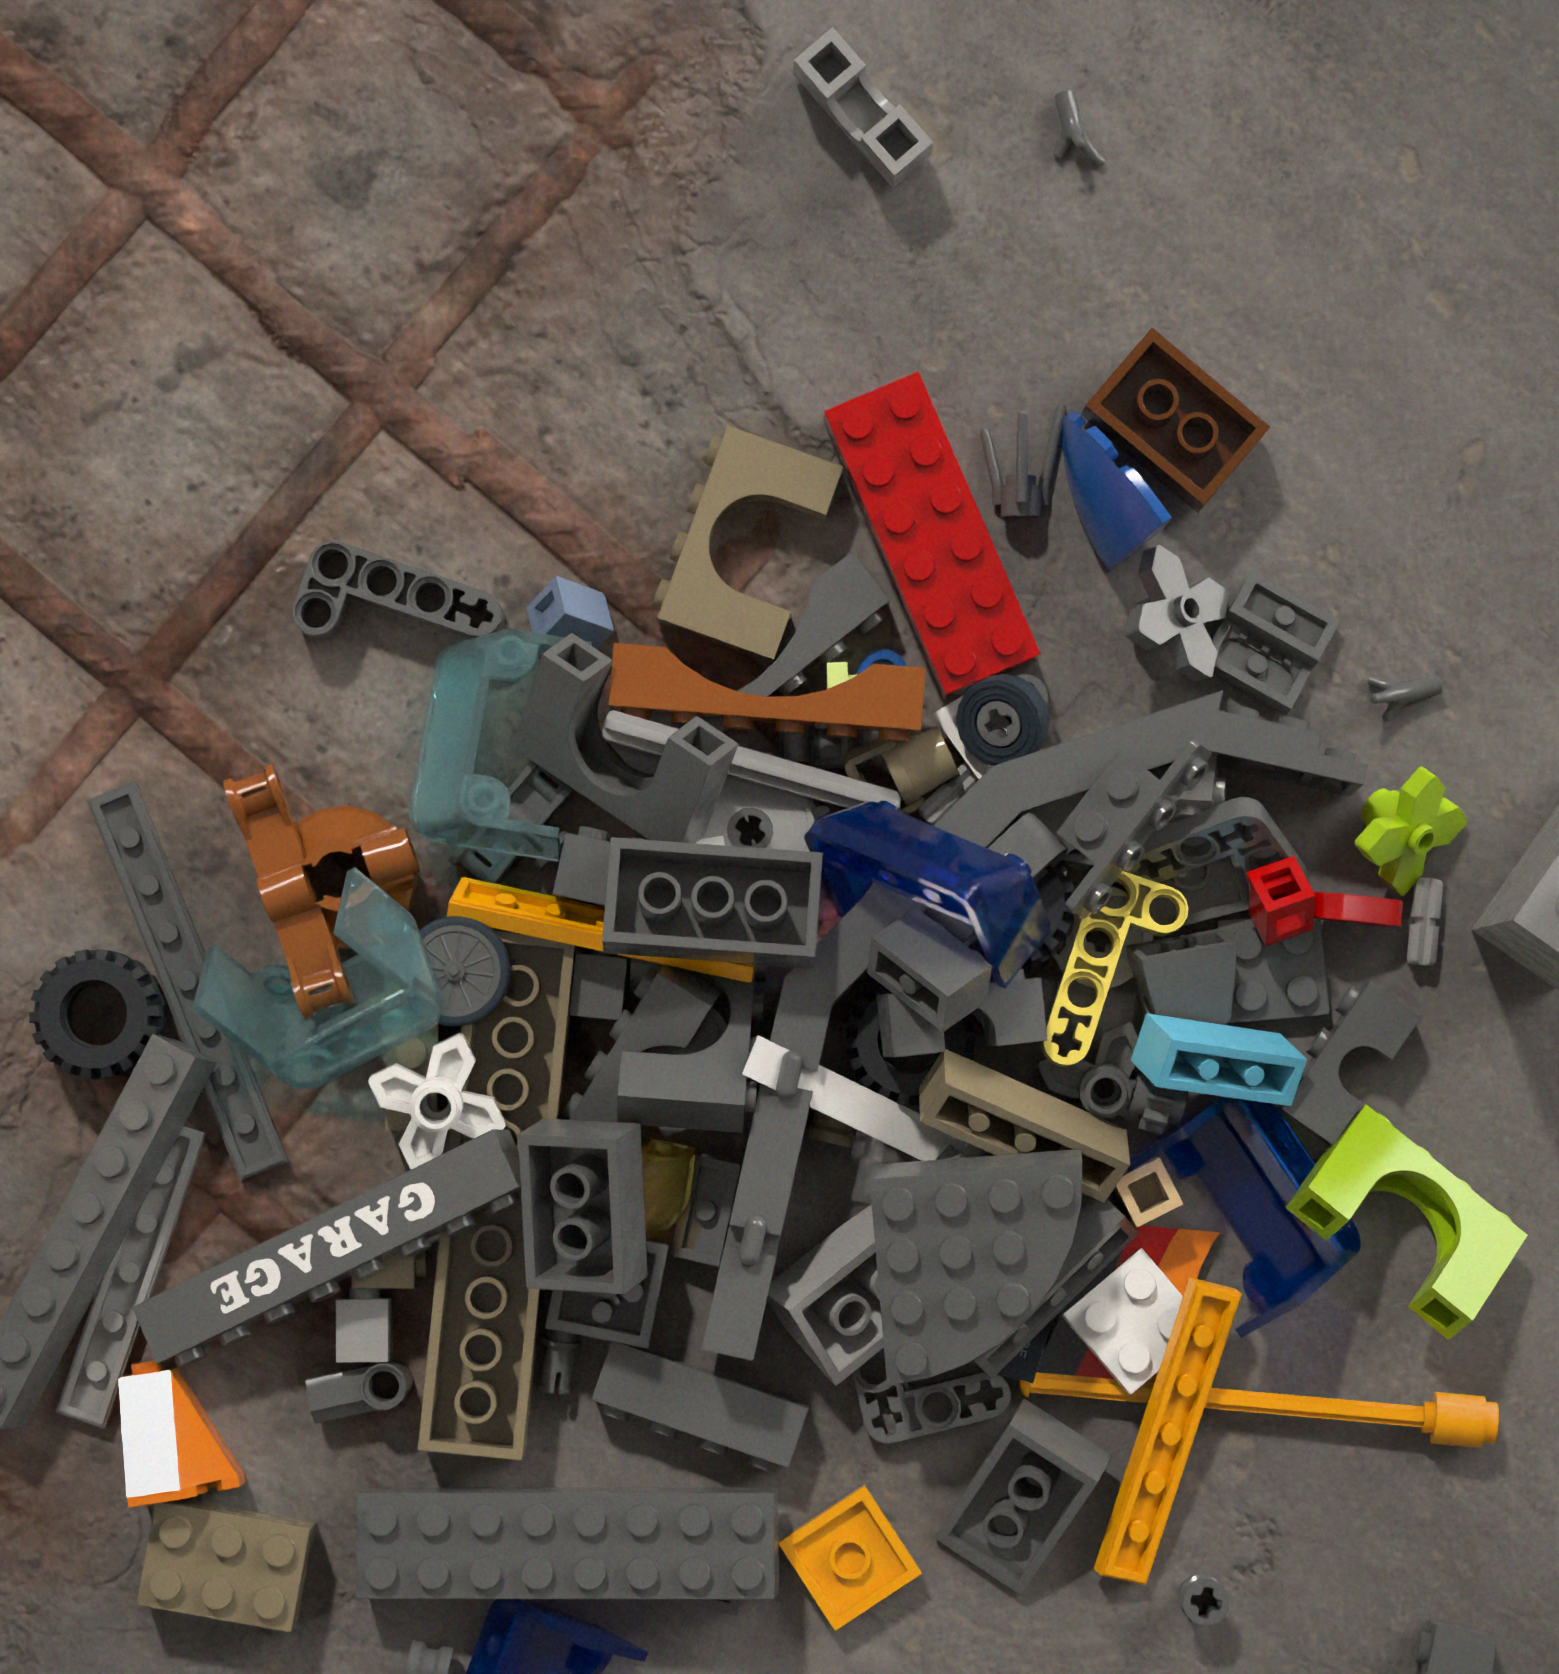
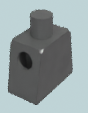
[1126,929,1237,1025]

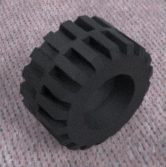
[29,949,168,1079]
[845,983,976,1105]

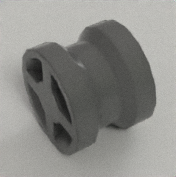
[405,1640,454,1674]

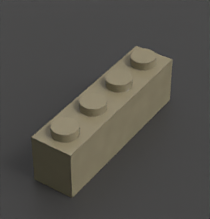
[919,1049,1130,1203]

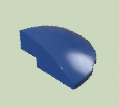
[1062,412,1172,572]

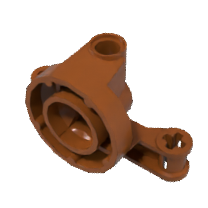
[223,763,420,1021]

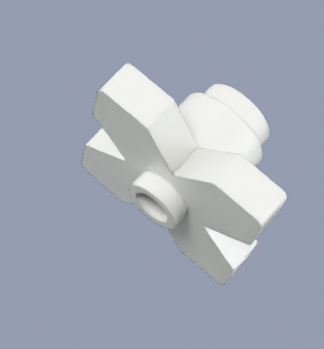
[368,1033,506,1169]

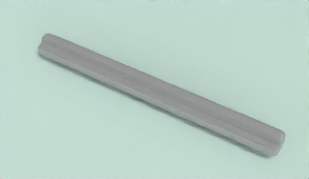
[602,710,901,821]

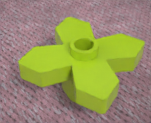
[1354,766,1468,896]

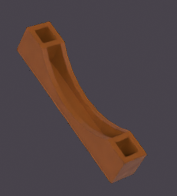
[608,643,926,743]

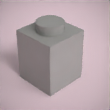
[336,1288,393,1362]

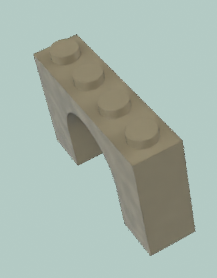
[652,425,844,664]

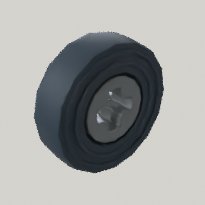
[956,674,1050,766]

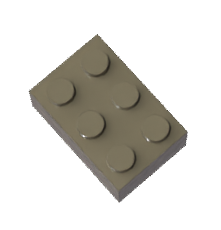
[136,1499,316,1632]

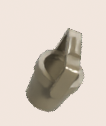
[842,727,960,826]

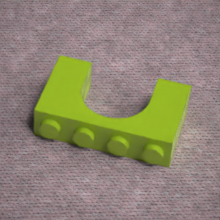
[1286,1104,1528,1340]

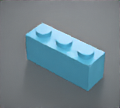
[1131,1013,1307,1106]

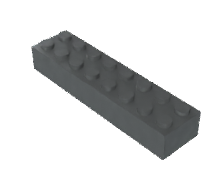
[356,1487,779,1599]

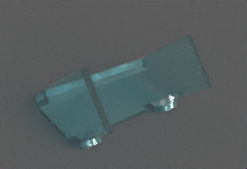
[409,629,592,862]
[192,867,443,1089]

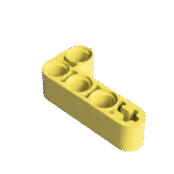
[1041,871,1188,1067]

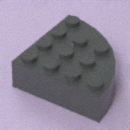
[869,1149,1082,1385]

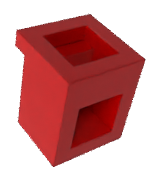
[1246,856,1316,946]

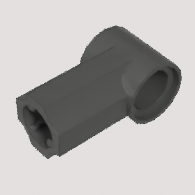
[305,1359,413,1424]

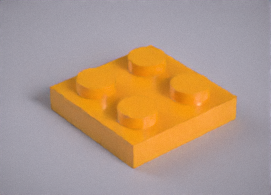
[779,1484,922,1631]

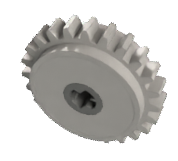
[700,752,832,872]

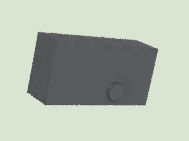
[602,837,823,968]

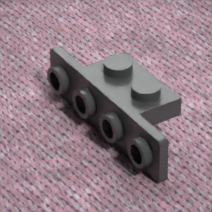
[1056,739,1212,919]

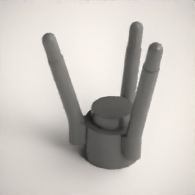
[980,404,1066,518]

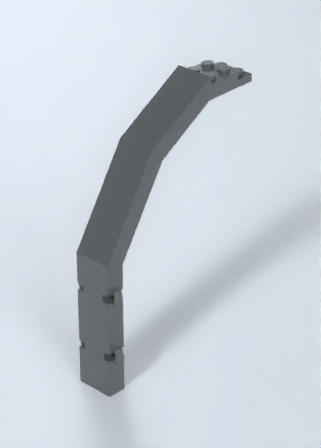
[702,690,1368,1361]

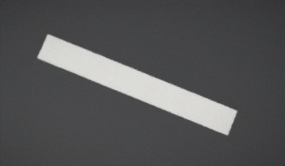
[742,1035,969,1161]

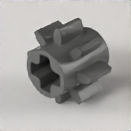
[1128,1075,1188,1135]

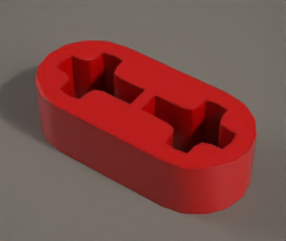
[1314,892,1403,927]

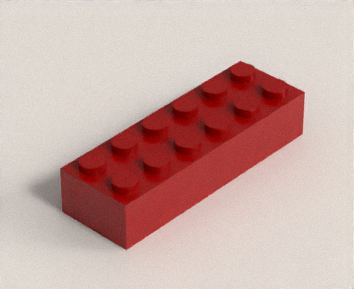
[823,371,1041,700]

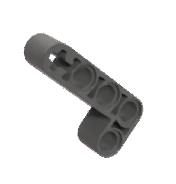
[292,541,505,642]

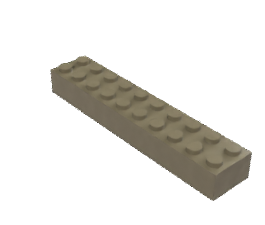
[418,931,578,1460]

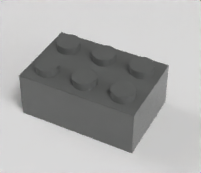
[518,1119,648,1294]

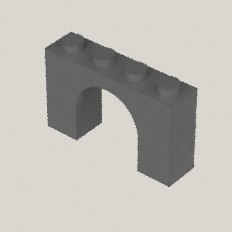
[512,633,739,843]
[617,958,766,1133]

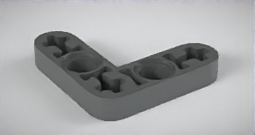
[1127,797,1309,883]
[852,1348,1011,1443]

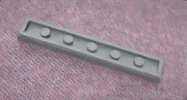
[56,1126,206,1428]

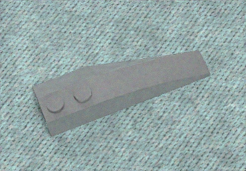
[767,1144,994,1386]

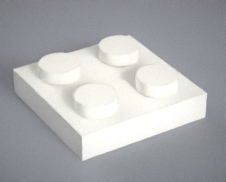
[1061,1248,1183,1395]

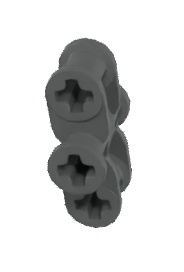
[448,760,576,884]

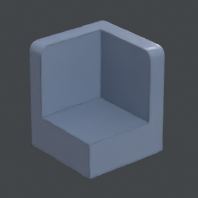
[526,576,614,649]

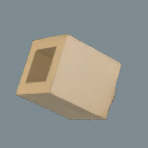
[1113,1156,1183,1228]

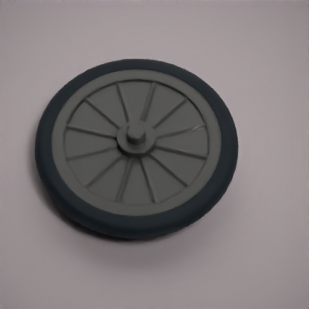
[401,916,511,1026]

